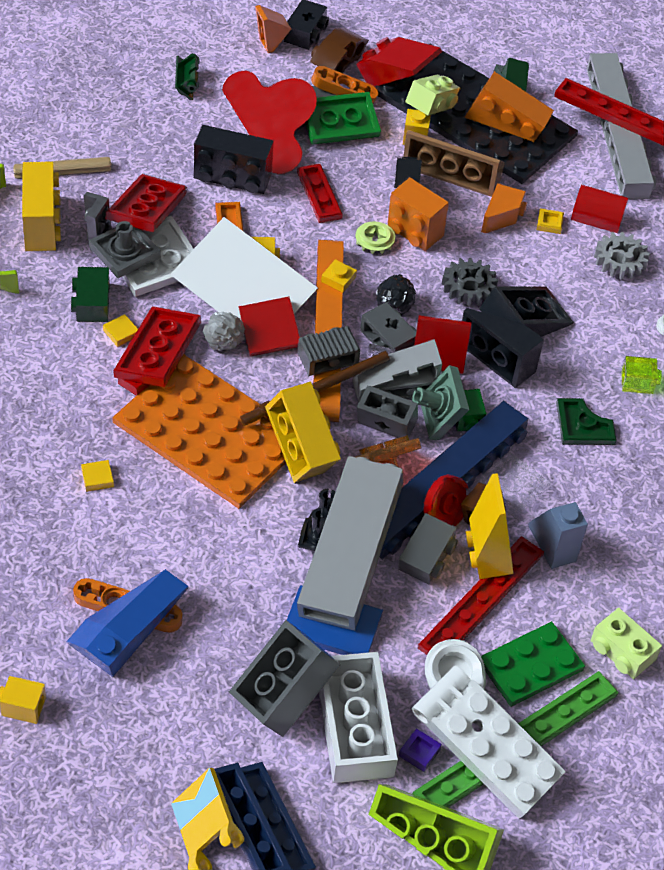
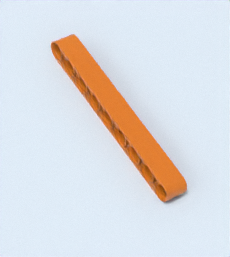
[313,239,344,422]

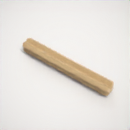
[13,157,111,179]

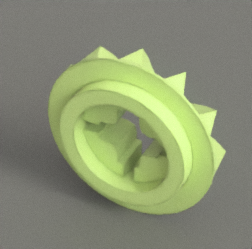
[355,221,395,254]

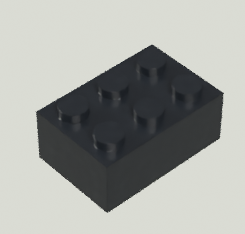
[194,124,274,194]

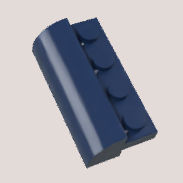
[215,762,316,870]

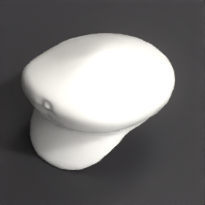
[425,639,486,689]

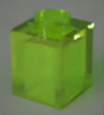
[621,356,662,394]

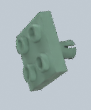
[412,365,469,441]

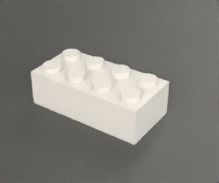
[319,652,398,783]

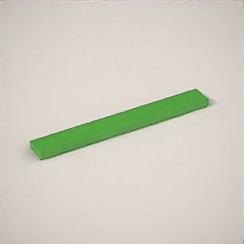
[412,671,618,808]

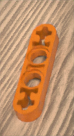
[73,578,183,633]

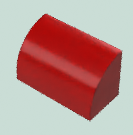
[571,184,628,234]

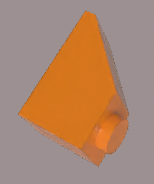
[481,183,528,233]

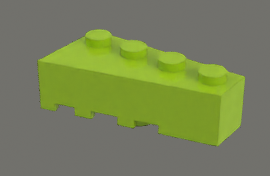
[368,784,504,870]

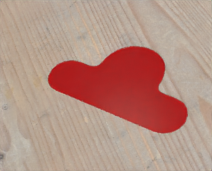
[222,70,317,174]

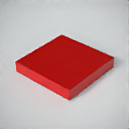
[238,296,300,357]
[414,315,471,374]

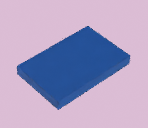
[287,585,383,655]

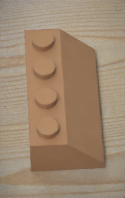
[403,130,505,197]

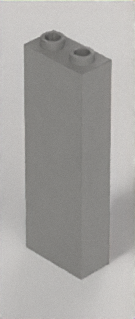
[297,456,403,631]

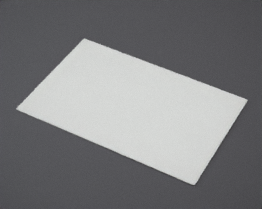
[170,217,317,320]

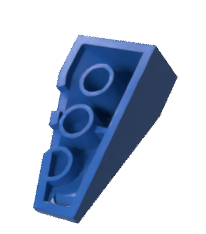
[66,569,189,677]

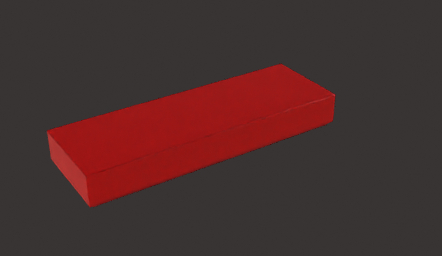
[297,164,343,223]

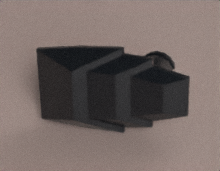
[298,489,336,551]

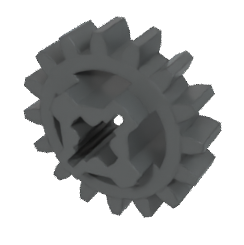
[442,258,498,306]

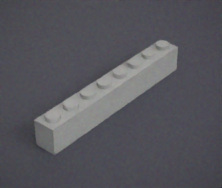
[587,53,656,200]

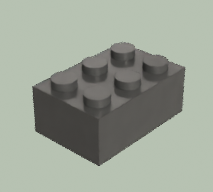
[229,620,341,737]

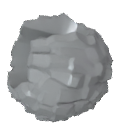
[203,312,245,351]

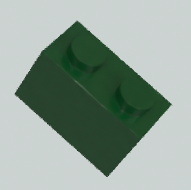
[71,267,110,322]

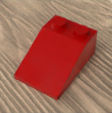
[356,37,443,87]

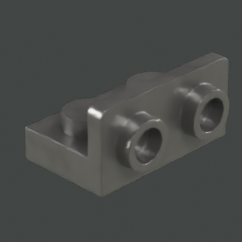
[84,192,112,251]

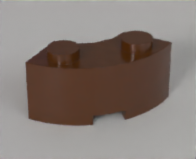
[310,28,369,73]

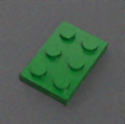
[305,92,381,145]
[481,621,585,707]

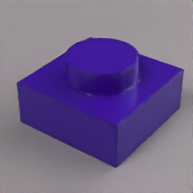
[399,728,442,772]

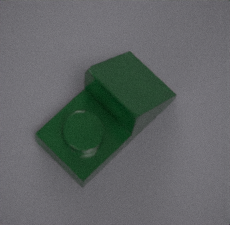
[493,58,529,92]

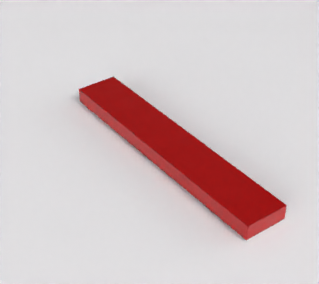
[554,78,664,146]
[418,536,544,655]

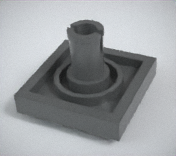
[89,221,161,278]

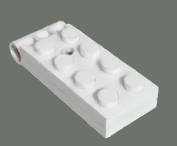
[412,666,566,818]

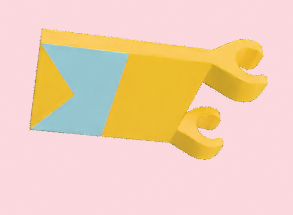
[171,767,244,870]

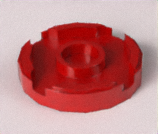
[424,474,469,526]

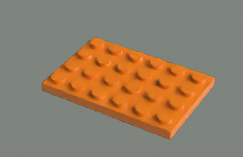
[112,354,286,509]

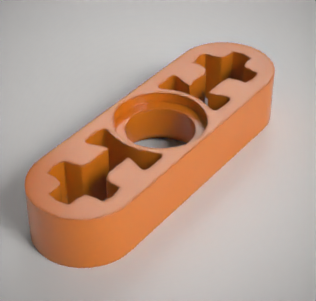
[311,66,378,104]

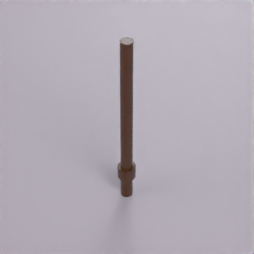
[240,351,390,426]

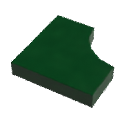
[556,398,617,445]

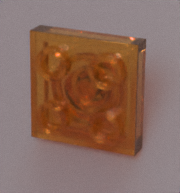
[354,435,422,483]

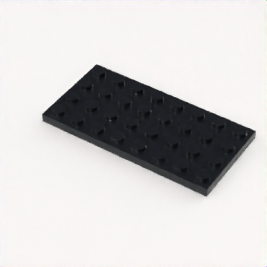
[375,43,578,184]

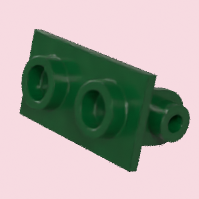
[175,53,200,100]

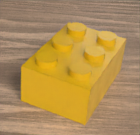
[22,162,61,251]
[265,382,341,483]

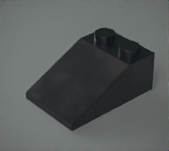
[479,286,574,337]
[462,308,544,388]

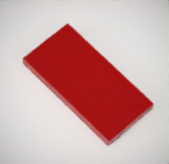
[105,174,187,233]
[113,306,201,387]

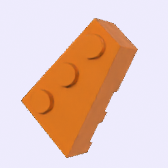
[465,71,554,142]

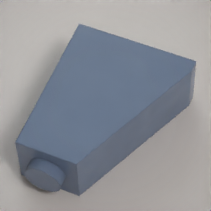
[528,502,588,569]

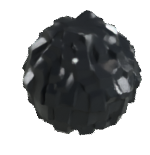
[376,274,416,315]

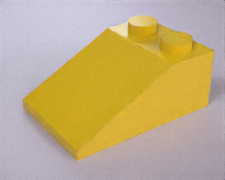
[465,473,513,579]

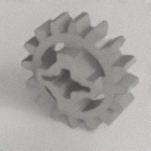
[594,232,650,279]

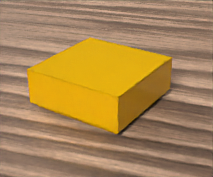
[536,208,564,234]
[103,314,138,347]
[81,460,114,492]

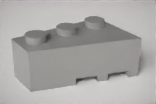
[352,339,442,403]

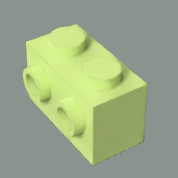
[405,74,460,115]
[591,607,662,679]

